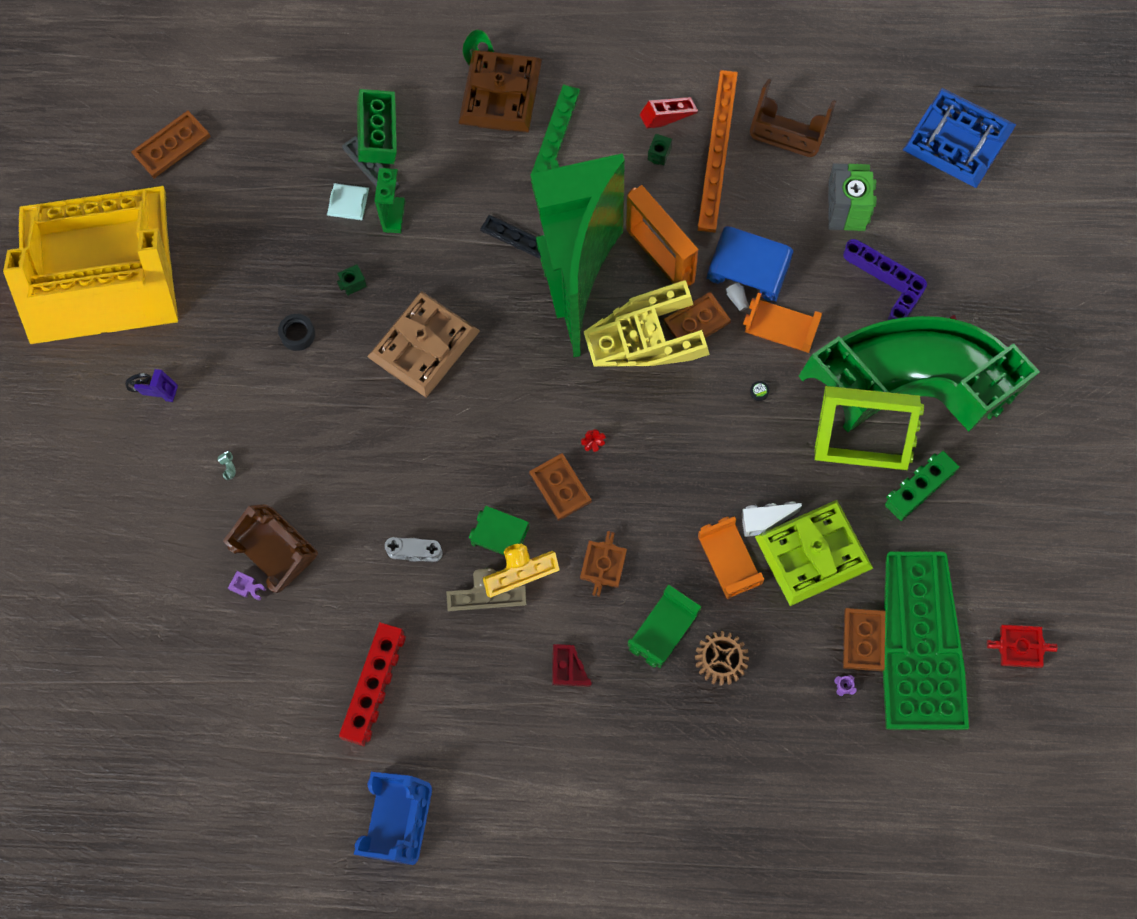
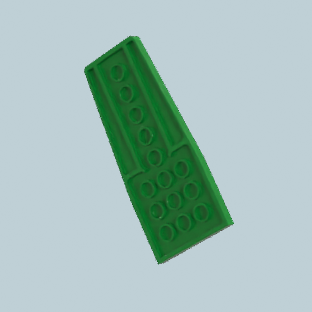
[883,552,969,730]

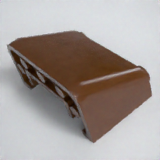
[223,504,318,593]

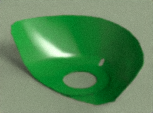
[462,30,494,68]

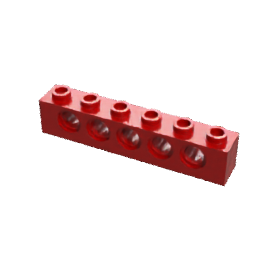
[339,622,406,746]

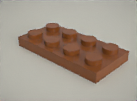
[131,110,211,178]

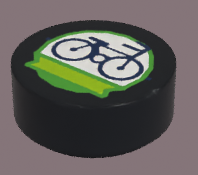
[750,381,769,401]

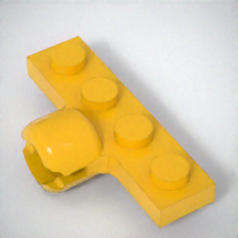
[483,544,559,598]

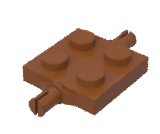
[580,531,627,597]

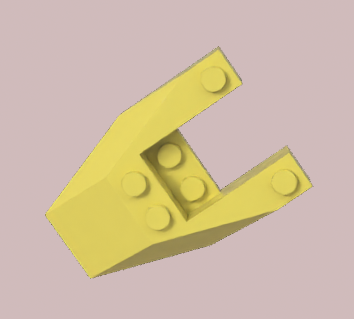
[584,280,710,366]

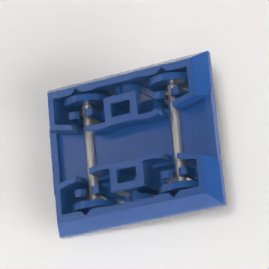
[903,88,1016,188]

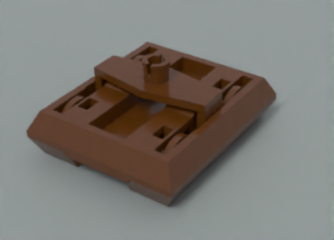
[459,50,542,133]

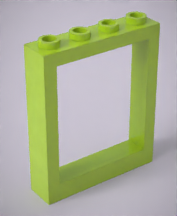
[814,386,924,470]

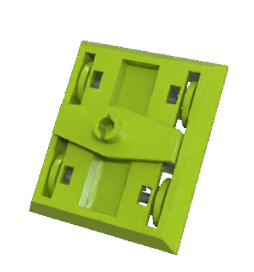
[755,500,873,606]

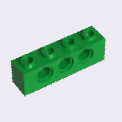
[885,451,959,521]

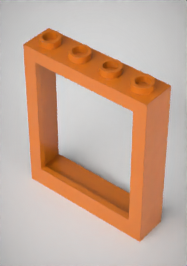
[626,185,699,287]

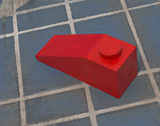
[639,97,698,128]

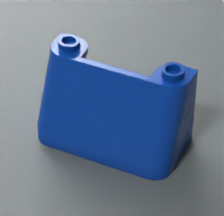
[707,226,793,302]
[354,772,432,865]

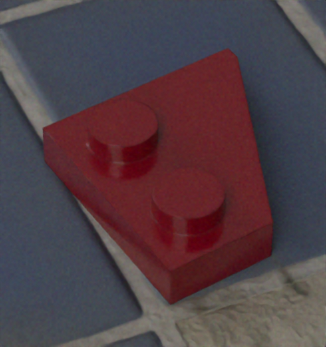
[552,644,591,687]

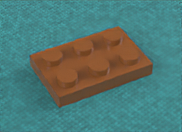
[664,292,731,339]
[529,453,592,521]
[843,608,885,671]

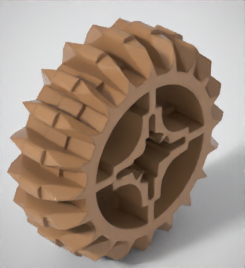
[695,631,749,686]

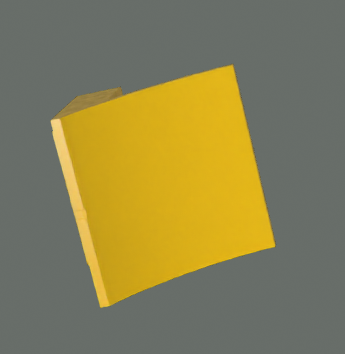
[3,186,178,344]

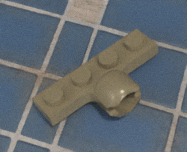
[446,568,527,611]

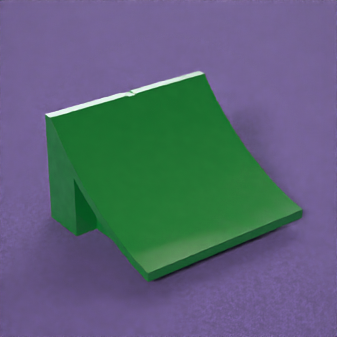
[530,153,625,358]

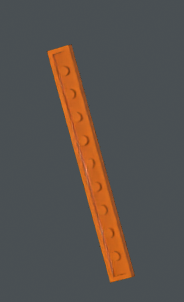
[698,70,738,233]

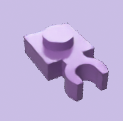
[228,571,266,600]

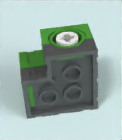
[828,163,877,231]

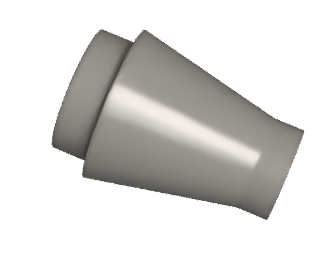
[726,283,749,312]

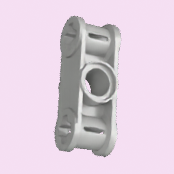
[385,537,443,562]

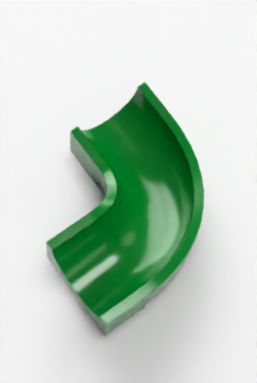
[798,316,1040,433]

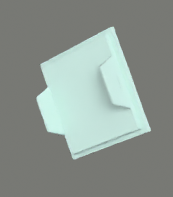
[327,183,369,220]

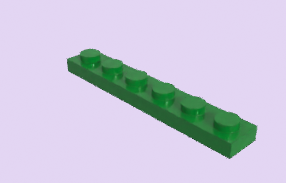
[532,85,580,173]

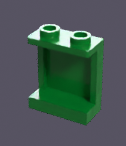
[469,506,529,556]

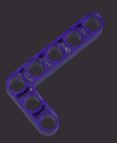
[843,239,927,320]

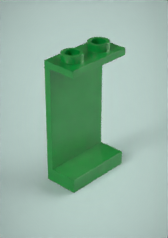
[375,168,405,233]
[628,584,701,668]

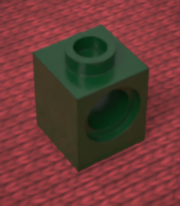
[648,133,672,166]
[337,264,367,296]

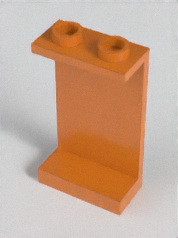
[743,293,822,353]
[698,516,764,599]

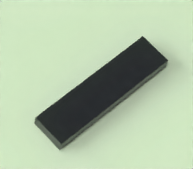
[480,215,541,259]

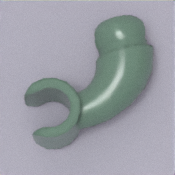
[218,451,236,480]

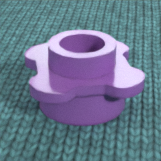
[834,675,856,696]

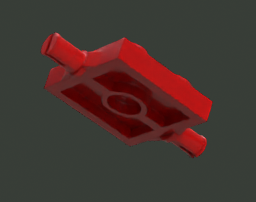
[987,625,1057,668]

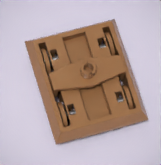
[367,291,480,398]

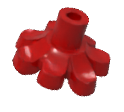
[581,429,606,452]

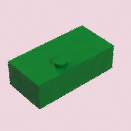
[357,89,397,164]

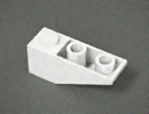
[742,501,802,537]

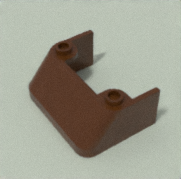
[750,79,836,157]

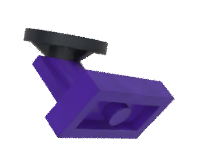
[125,369,178,402]

